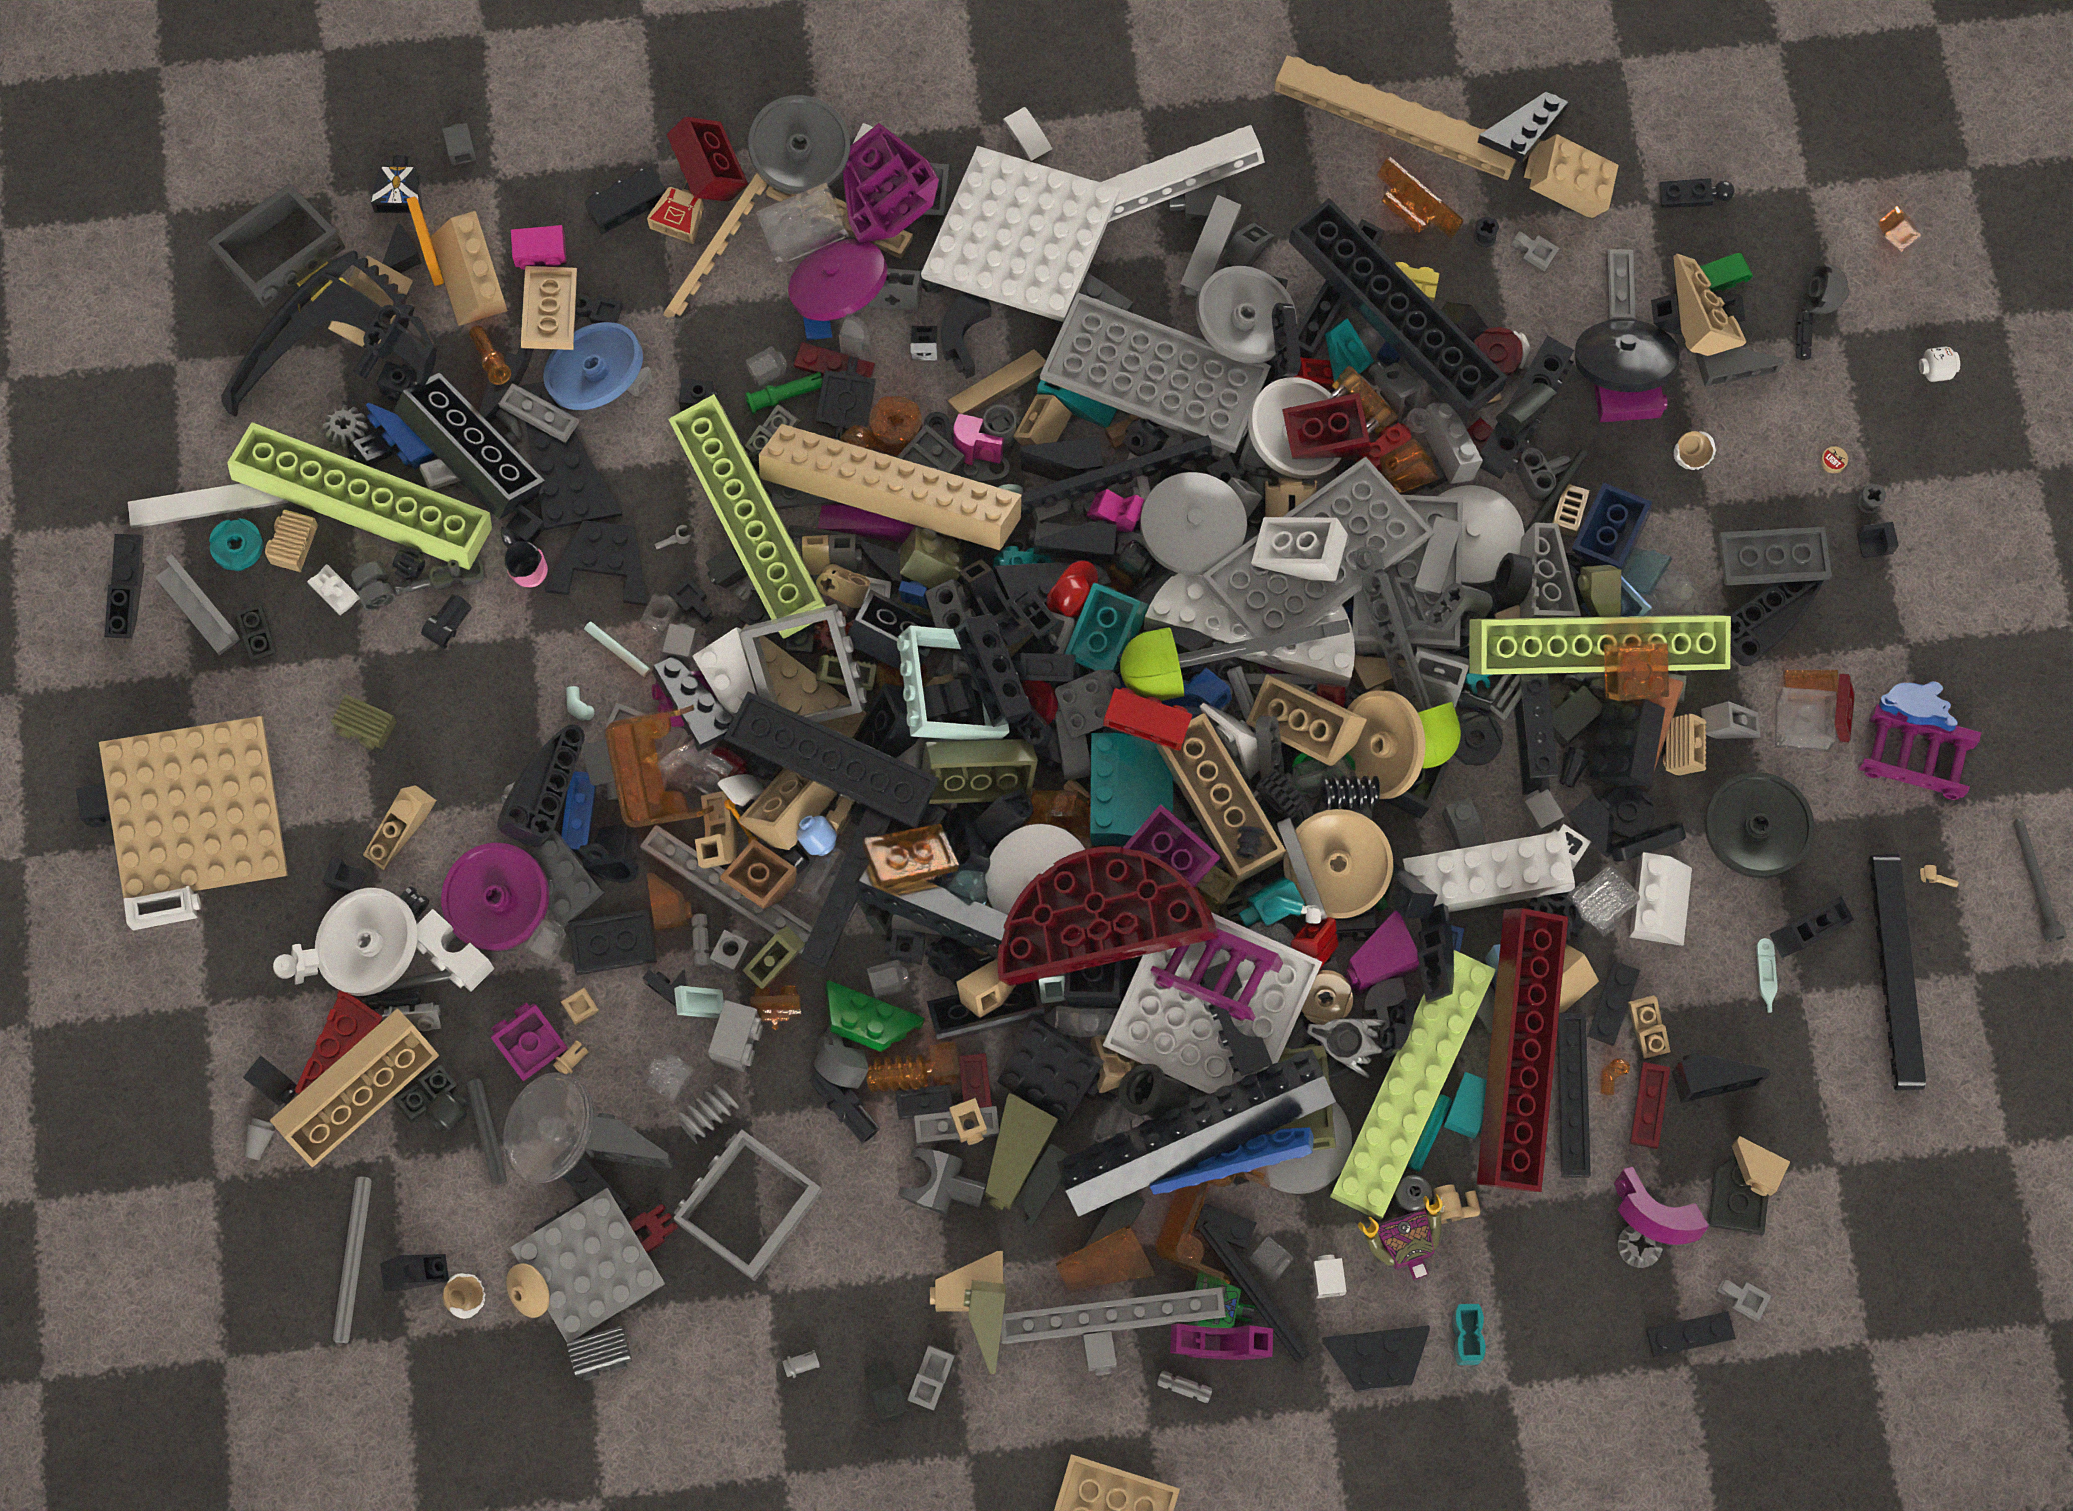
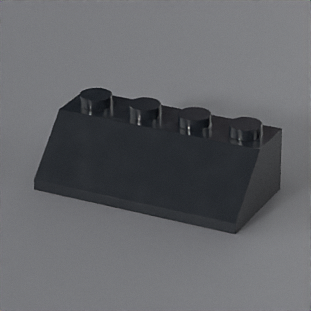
[927,980,1044,1043]

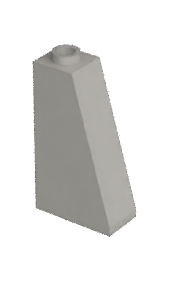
[1180,195,1241,298]

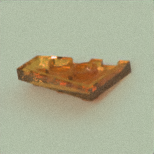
[1055,1225,1156,1290]

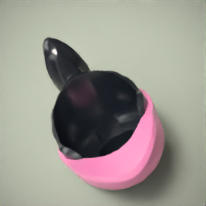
[500,526,548,587]

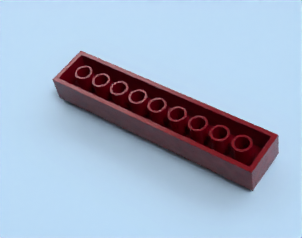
[1476,908,1568,1192]

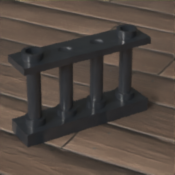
[1512,673,1558,795]

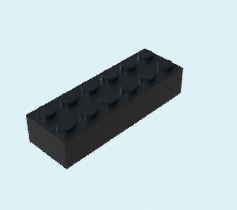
[394,373,545,520]

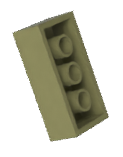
[921,739,1037,804]

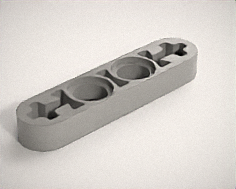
[1277,818,1327,920]

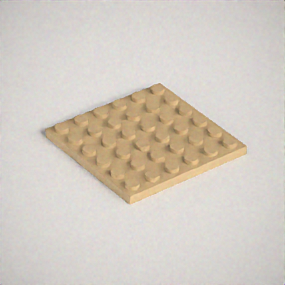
[99,716,288,899]

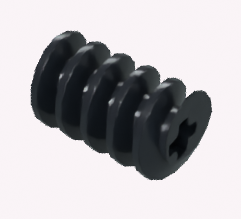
[1321,776,1380,810]

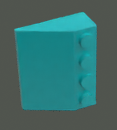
[1090,733,1173,846]

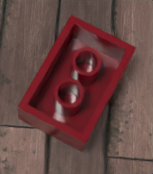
[666,117,749,202]

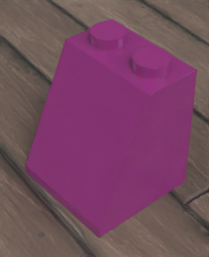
[1343,911,1419,996]

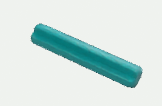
[1407,1094,1452,1172]

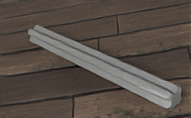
[333,1177,372,1343]

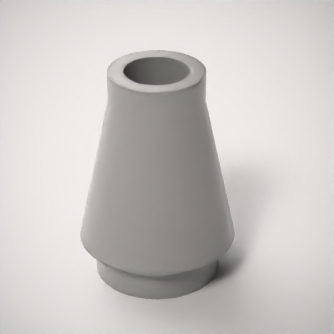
[244,1118,275,1160]

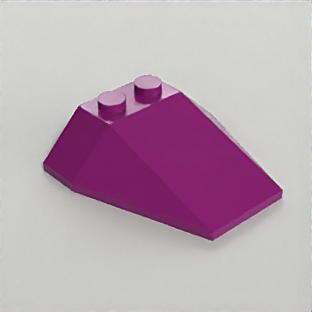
[843,123,939,243]

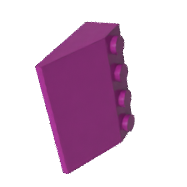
[1123,804,1220,887]

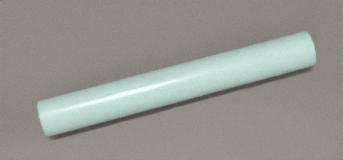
[584,622,651,677]

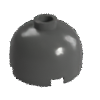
[1802,261,1849,315]

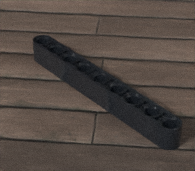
[1868,854,1926,1091]

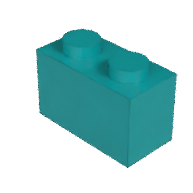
[1444,1072,1487,1139]

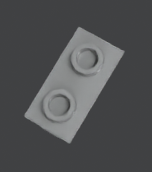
[382,1002,441,1031]

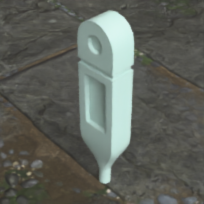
[1756,938,1778,1013]

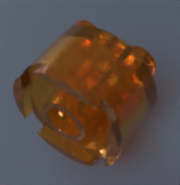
[870,396,922,455]

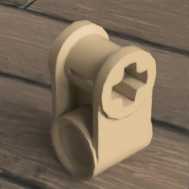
[816,564,870,608]

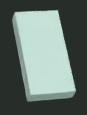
[674,986,724,1018]

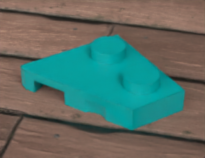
[1325,318,1374,388]

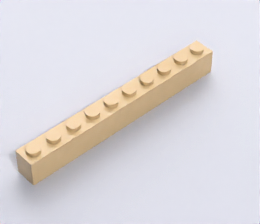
[1274,55,1516,180]

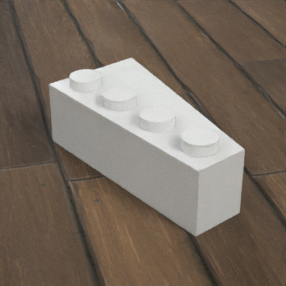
[692,627,759,717]

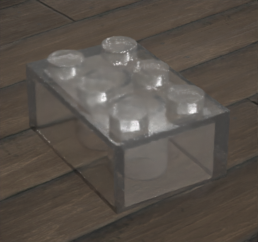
[756,182,850,265]

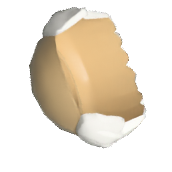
[1674,431,1716,470]
[442,1273,486,1319]

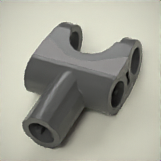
[898,1148,987,1214]

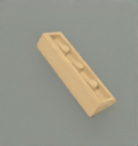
[947,349,1046,416]

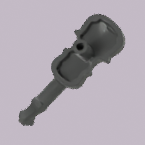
[392,557,485,595]

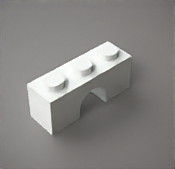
[416,909,494,991]

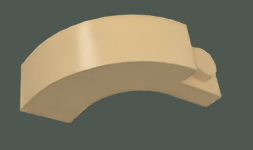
[695,791,738,869]

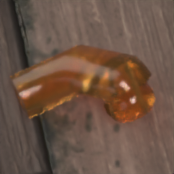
[1600,1058,1630,1095]

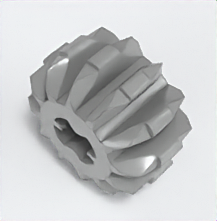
[322,404,368,450]

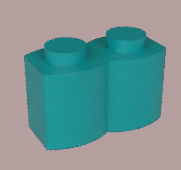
[1452,1304,1486,1365]

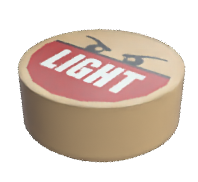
[1821,447,1848,473]

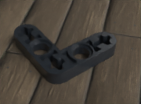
[1261,302,1301,391]

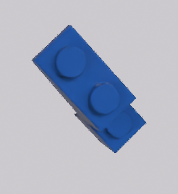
[1162,668,1232,710]

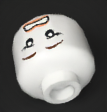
[1919,347,1960,382]

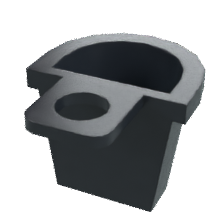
[968,789,1033,847]
[579,823,639,883]

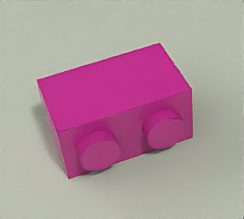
[511,225,567,270]

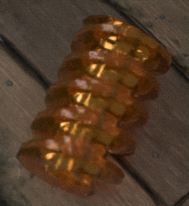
[866,1054,928,1092]

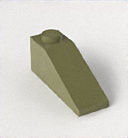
[1578,565,1621,617]
[964,1280,1006,1374]

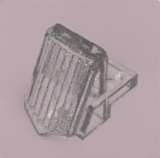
[657,740,733,794]
[1567,866,1640,938]

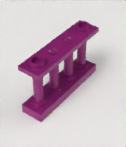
[1858,704,1981,800]
[1150,928,1283,1022]

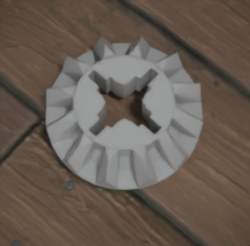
[1618,1225,1663,1268]

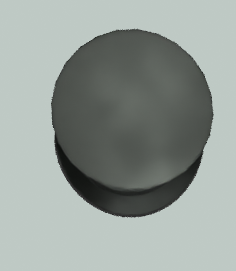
[1118,1064,1190,1120]

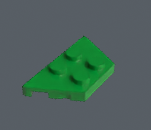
[825,980,925,1052]

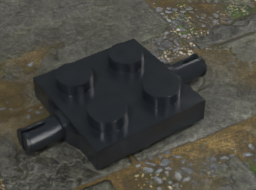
[816,356,876,442]

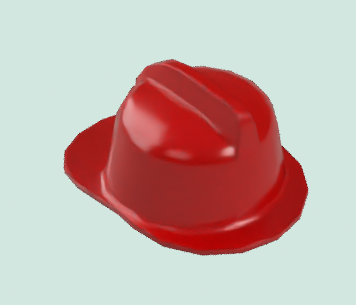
[1046,561,1098,617]

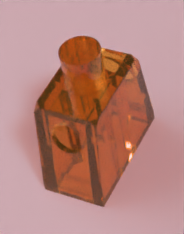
[1379,439,1439,492]

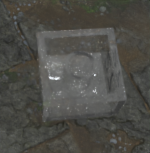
[1775,687,1836,752]

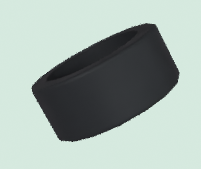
[1494,553,1533,605]

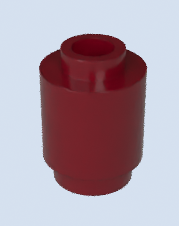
[707,746,748,779]

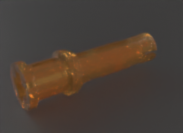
[469,325,511,385]

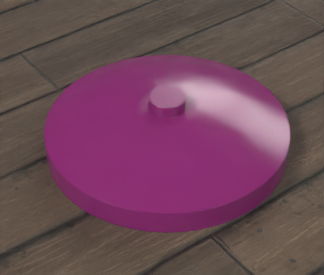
[788,239,888,321]
[441,842,549,951]

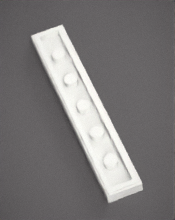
[128,483,288,528]

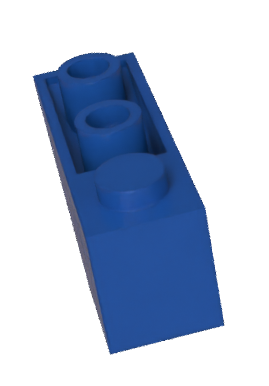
[366,403,436,470]

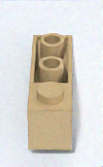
[363,785,437,870]
[957,958,1016,1018]

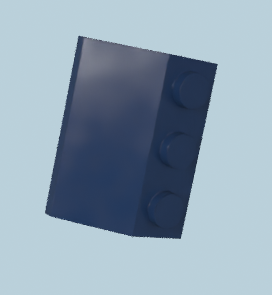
[1572,482,1652,575]

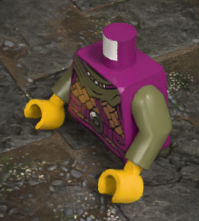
[1358,1194,1442,1280]

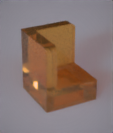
[1878,206,1921,252]

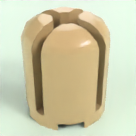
[1265,478,1318,517]

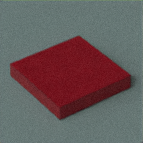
[1834,674,1855,743]

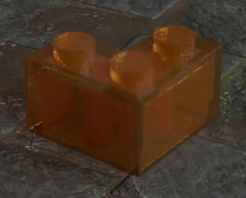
[1025,790,1091,831]

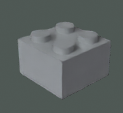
[708,1000,763,1072]

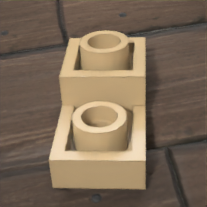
[1628,995,1670,1059]

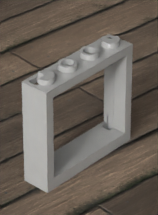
[740,604,867,723]
[673,1129,822,1281]

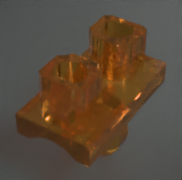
[750,986,801,1029]

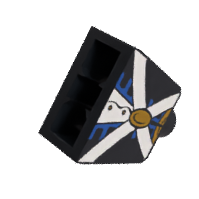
[371,155,423,213]

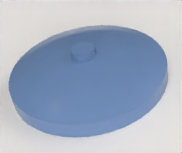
[543,322,643,410]

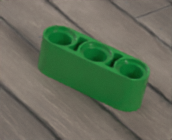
[1675,253,1753,292]

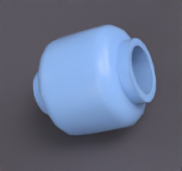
[796,815,837,856]

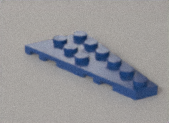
[1150,1127,1314,1195]

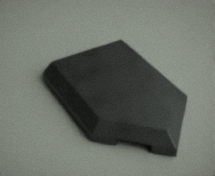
[1708,1157,1769,1235]

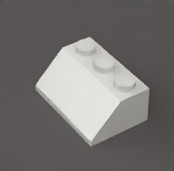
[1629,852,1692,946]

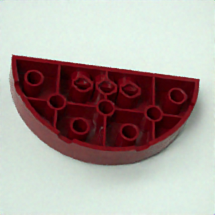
[997,846,1219,986]

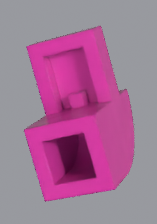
[953,414,1004,465]
[1087,489,1145,532]

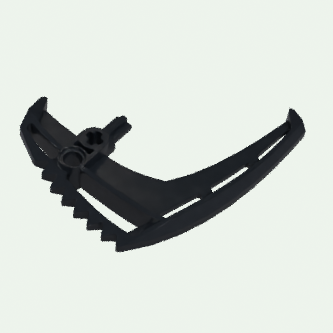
[221,250,437,417]

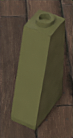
[985,1093,1058,1211]

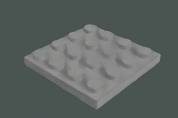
[510,1188,665,1342]

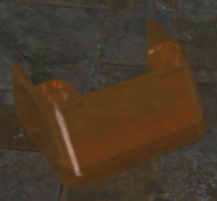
[605,705,714,827]
[1155,1170,1271,1285]

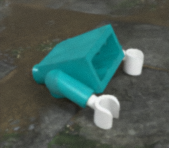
[1238,876,1321,927]

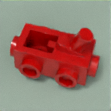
[1356,423,1421,471]

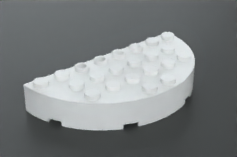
[1144,573,1355,690]

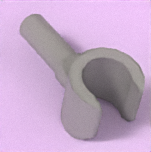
[654,525,691,550]

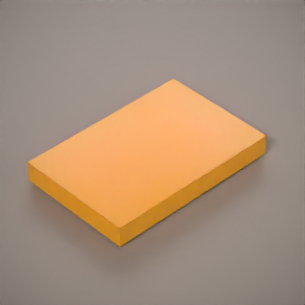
[407,196,444,286]

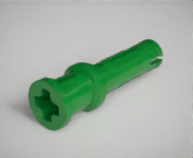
[745,372,823,415]

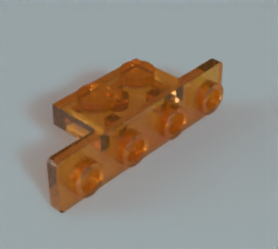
[1377,157,1464,238]

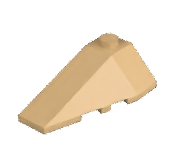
[1674,254,1746,356]

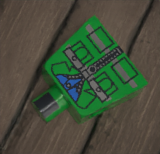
[1187,1273,1255,1328]

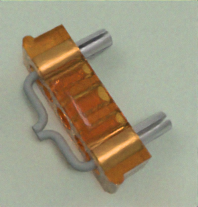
[1329,366,1398,434]

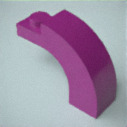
[1614,1167,1709,1245]
[1170,1323,1273,1360]

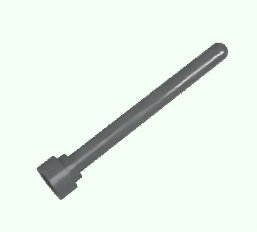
[2014,818,2067,943]

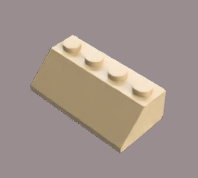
[431,211,508,326]
[1246,674,1367,766]
[739,768,838,850]

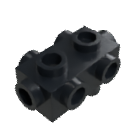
[925,936,994,989]

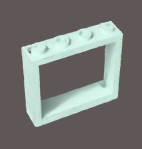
[897,626,1009,741]

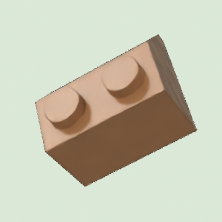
[720,839,797,909]

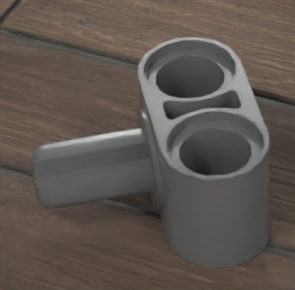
[1516,448,1571,501]

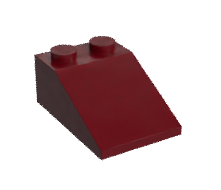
[1282,393,1371,459]

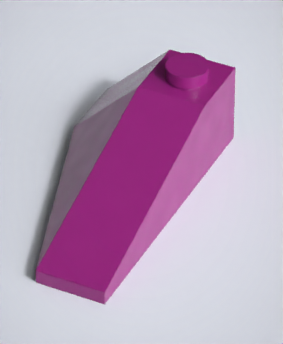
[817,503,915,543]

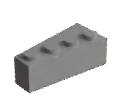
[1520,523,1581,618]

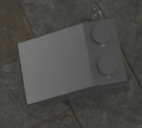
[585,1113,674,1169]

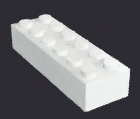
[1403,831,1575,912]

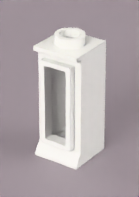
[124,886,201,930]

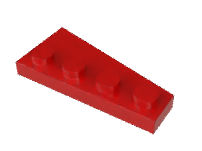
[295,990,383,1095]

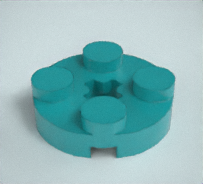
[209,518,264,571]

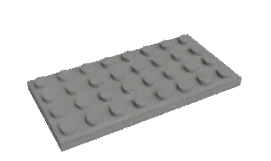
[1040,292,1271,453]
[1202,457,1434,657]

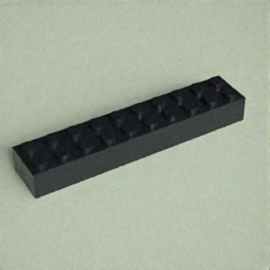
[1289,198,1507,421]
[1057,1049,1336,1217]

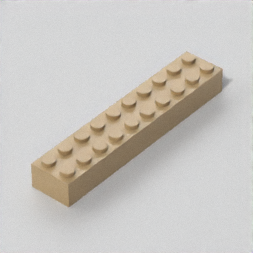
[759,424,1021,550]

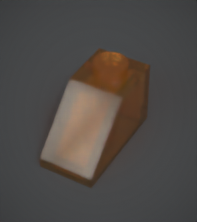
[647,873,693,931]

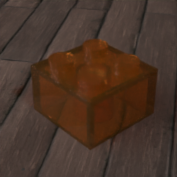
[1604,641,1669,701]

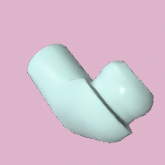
[566,686,594,721]

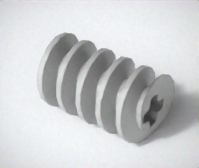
[678,1084,740,1144]

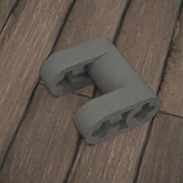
[1429,583,1493,637]

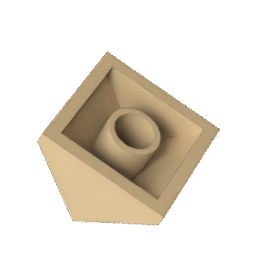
[1559,944,1599,1013]

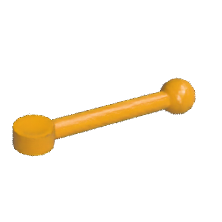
[724,799,759,843]

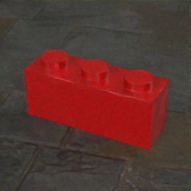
[1103,688,1193,751]

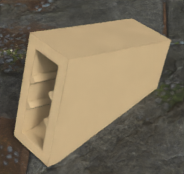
[930,1251,1003,1312]

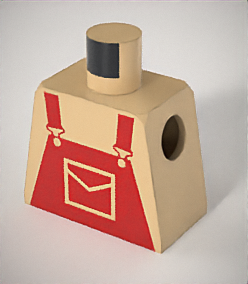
[647,181,704,244]

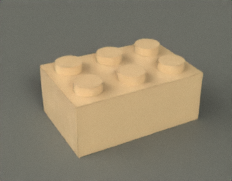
[1530,134,1618,218]

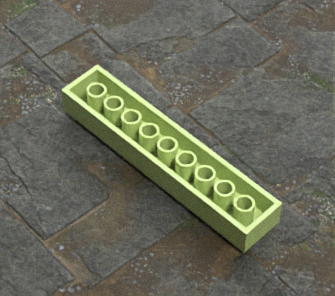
[668,394,826,639]
[227,422,492,570]
[1469,615,1731,675]
[1330,950,1496,1221]

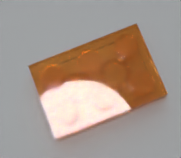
[862,824,959,887]

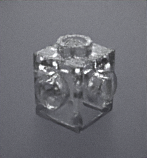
[646,1052,695,1101]

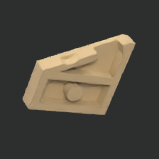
[826,796,857,856]

